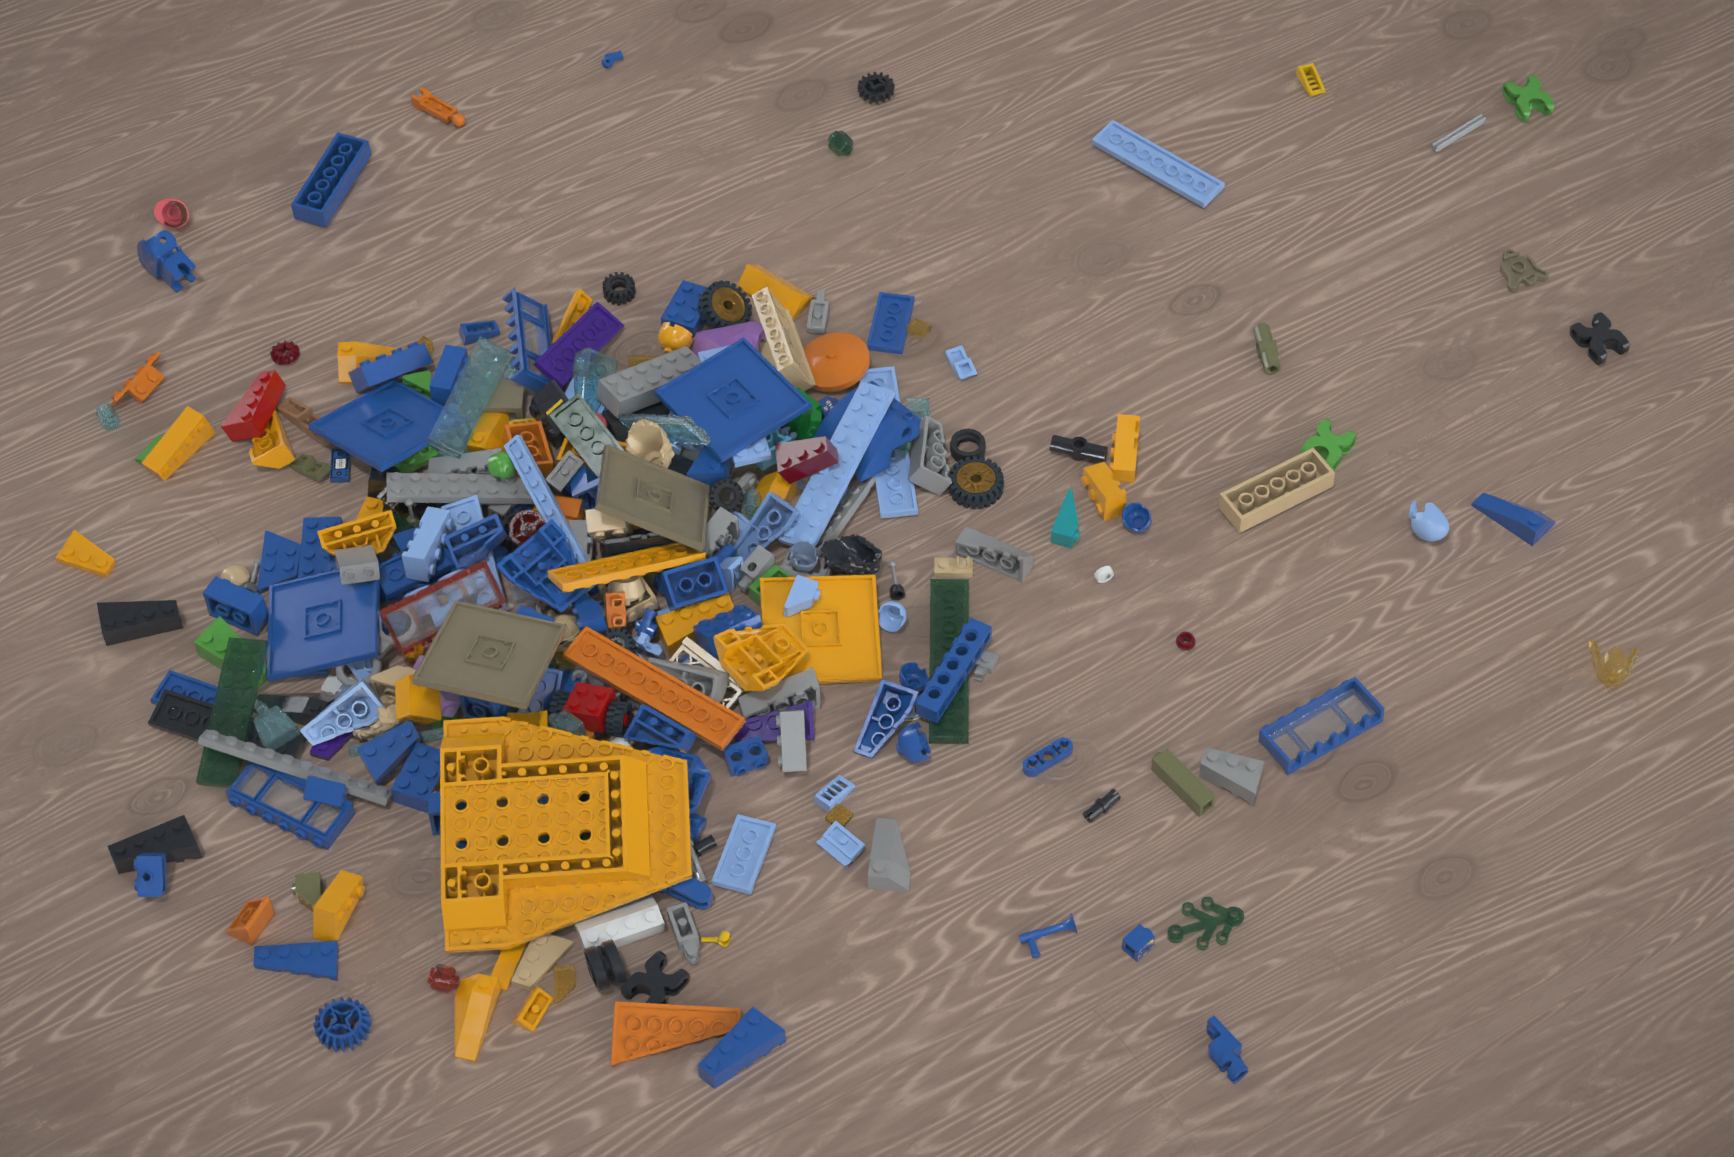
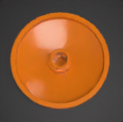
[799,332,870,392]

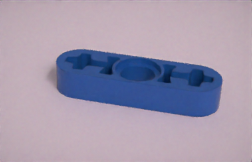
[1022,737,1073,777]

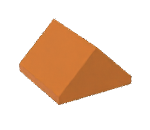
[226,896,275,946]

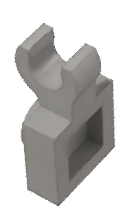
[974,650,999,682]

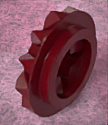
[270,340,300,365]

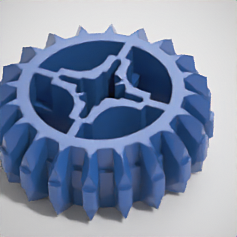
[314,996,371,1052]

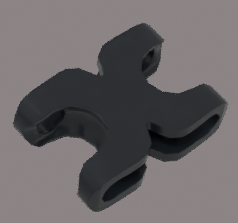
[1570,312,1629,365]
[621,951,690,1004]

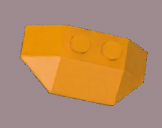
[317,510,397,556]

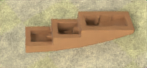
[276,397,331,447]

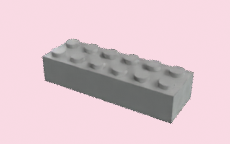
[596,346,700,418]

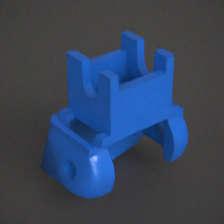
[137,230,196,293]

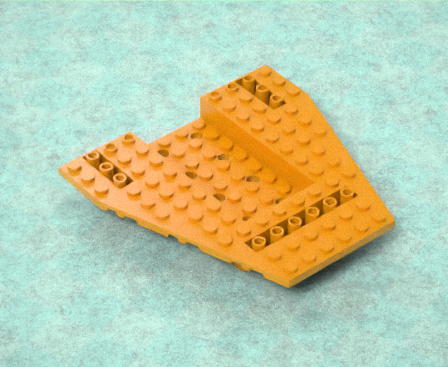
[440,716,692,953]

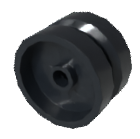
[584,939,627,992]

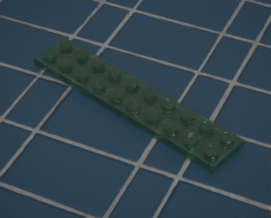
[929,579,969,744]

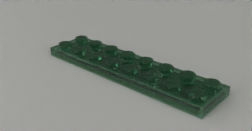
[196,637,269,788]

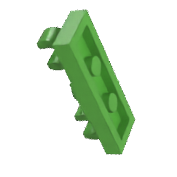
[391,443,440,473]

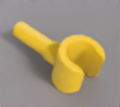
[701,931,732,947]

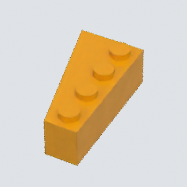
[655,593,734,659]

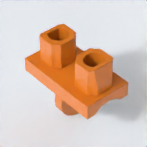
[605,591,626,628]

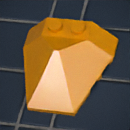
[713,623,809,691]

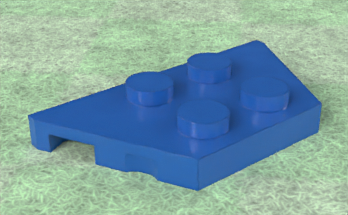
[257,531,301,594]

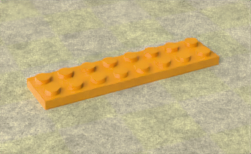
[548,542,706,592]

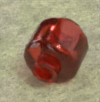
[427,964,460,994]

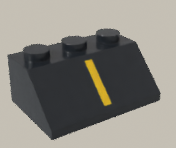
[529,379,569,447]

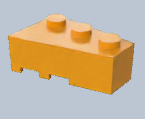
[1081,462,1127,521]
[313,870,365,941]

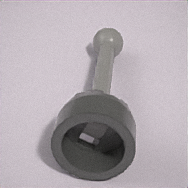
[243,559,261,593]

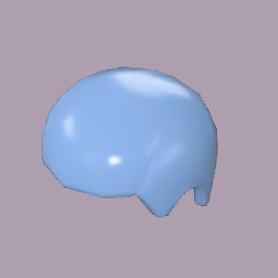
[878,601,907,633]

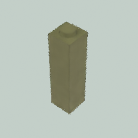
[1151,749,1216,817]

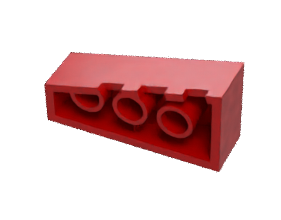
[221,370,286,442]

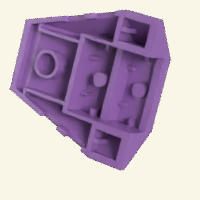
[692,322,766,357]

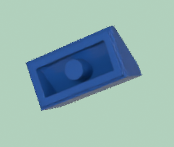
[303,776,348,808]

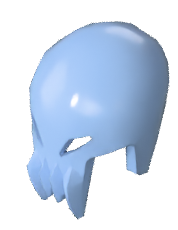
[1409,500,1450,542]

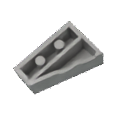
[776,709,807,772]

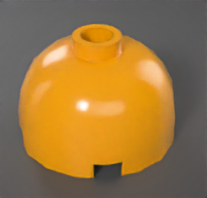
[658,322,695,354]

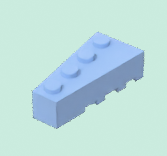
[401,507,454,582]

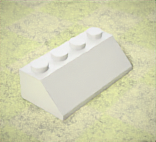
[574,894,665,954]

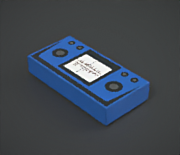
[330,449,351,483]

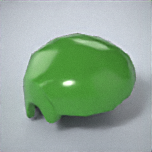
[488,452,517,481]

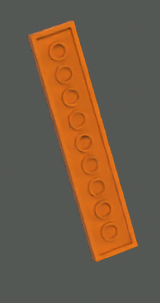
[563,626,746,751]

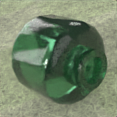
[828,131,853,157]

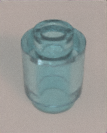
[96,403,120,430]
[741,489,762,518]

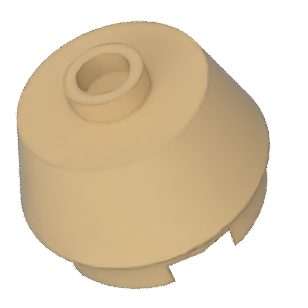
[606,575,645,606]

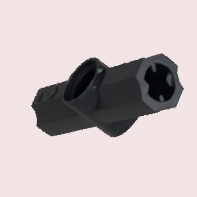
[1050,435,1108,462]

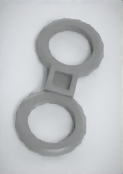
[335,604,420,685]

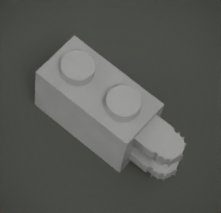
[667,902,700,964]

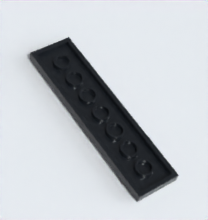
[148,689,306,759]

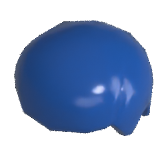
[1122,502,1152,533]
[899,662,929,692]

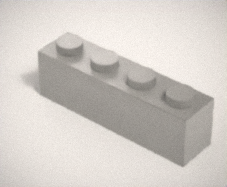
[955,527,1034,583]

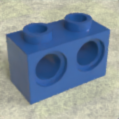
[723,735,769,777]

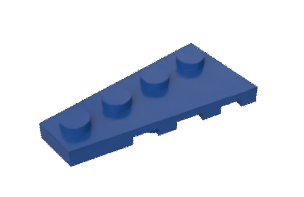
[253,941,338,981]

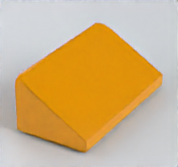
[512,986,554,1032]

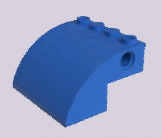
[814,380,921,482]

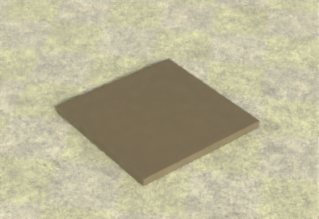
[595,444,710,551]
[412,600,567,710]

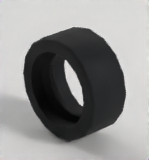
[950,429,986,462]

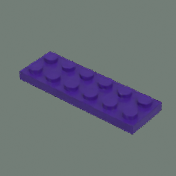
[533,301,624,388]

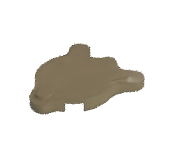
[1500,249,1549,292]

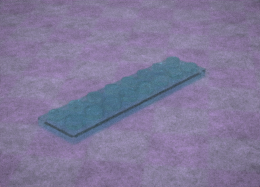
[426,336,512,459]

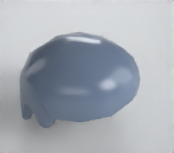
[789,542,819,571]

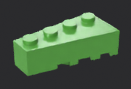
[194,616,267,692]

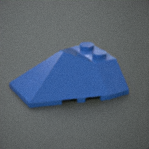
[496,519,589,613]

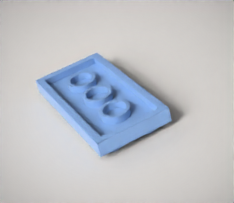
[712,814,776,895]

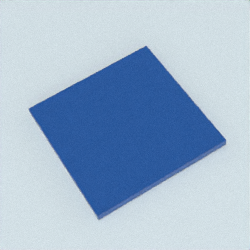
[654,337,812,463]
[308,379,467,472]
[266,562,380,682]

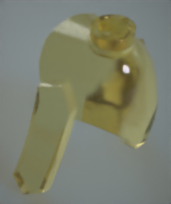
[1589,641,1640,686]

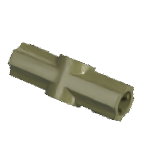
[1253,323,1281,375]

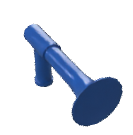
[1018,913,1077,958]

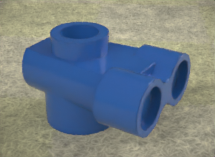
[635,608,658,640]

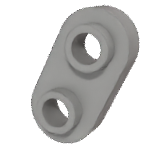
[730,471,758,502]

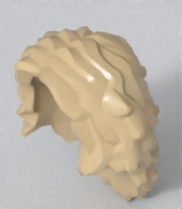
[625,419,675,468]
[353,697,406,741]

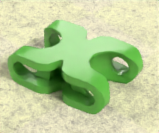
[1502,75,1554,122]
[1301,418,1357,471]

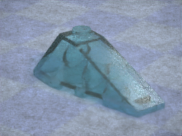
[573,347,618,413]

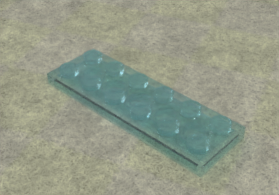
[619,413,711,445]

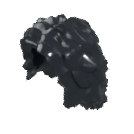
[821,534,882,575]

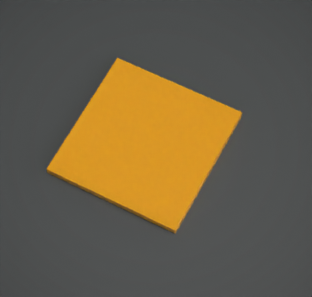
[760,575,883,684]

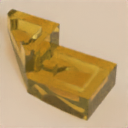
[553,965,576,1004]

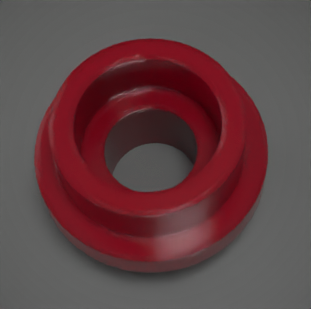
[1176,632,1195,650]

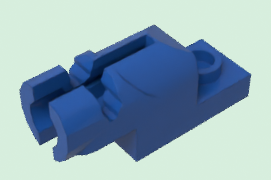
[1206,1015,1248,1084]

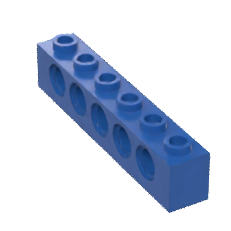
[914,618,992,723]

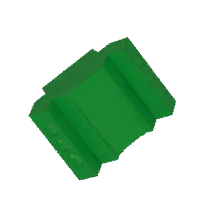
[780,387,823,441]

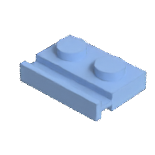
[816,821,866,869]

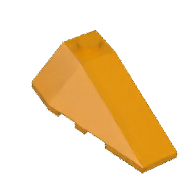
[337,341,405,384]
[249,409,295,469]
[466,412,509,453]
[751,471,797,519]
[455,973,501,1062]

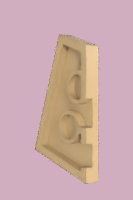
[511,934,575,991]

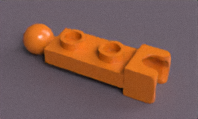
[411,87,465,127]

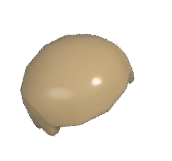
[221,564,250,586]

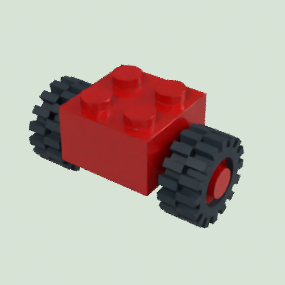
[549,682,634,738]

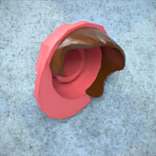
[154,199,189,229]

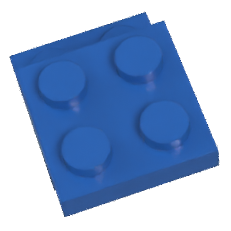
[560,465,599,510]

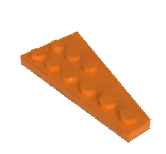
[610,1001,741,1065]

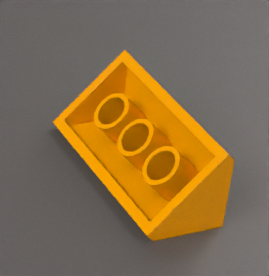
[737,264,815,321]

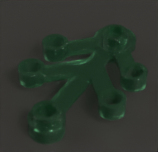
[1167,896,1244,951]

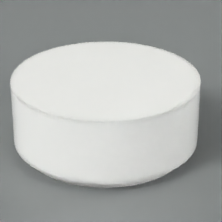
[1094,566,1114,583]

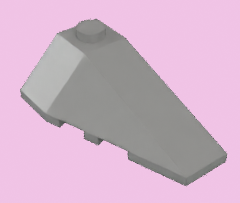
[648,657,729,703]
[868,818,911,892]

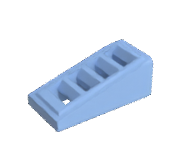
[814,775,855,814]

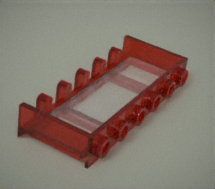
[378,560,506,655]

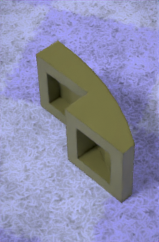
[290,454,331,481]

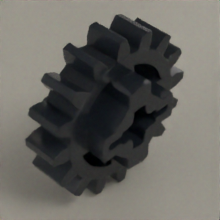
[858,72,895,104]

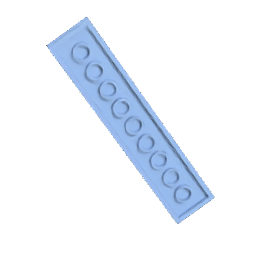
[859,366,918,519]
[778,381,895,547]

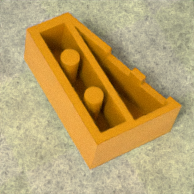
[1109,414,1140,483]

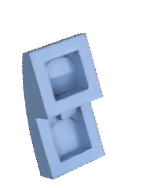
[945,345,977,380]

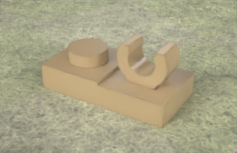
[934,556,973,578]

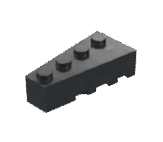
[97,600,183,646]
[107,815,202,874]

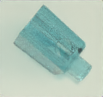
[253,704,301,750]
[548,710,587,736]

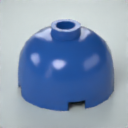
[896,722,931,763]

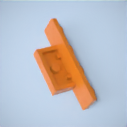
[111,351,165,407]

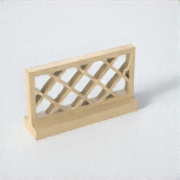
[669,636,746,709]

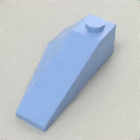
[300,678,385,746]

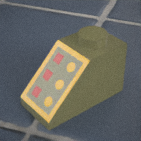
[292,872,323,913]

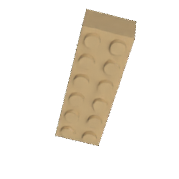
[1218,448,1335,533]

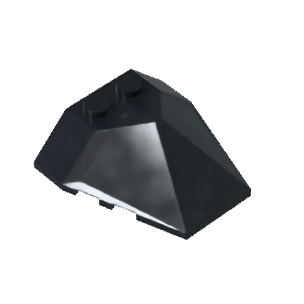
[604,530,674,557]

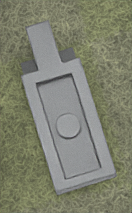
[807,290,829,334]

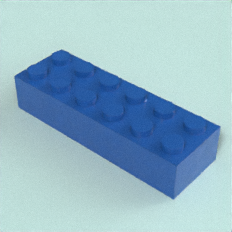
[291,132,371,228]

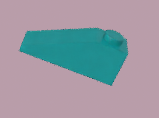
[1051,489,1081,549]

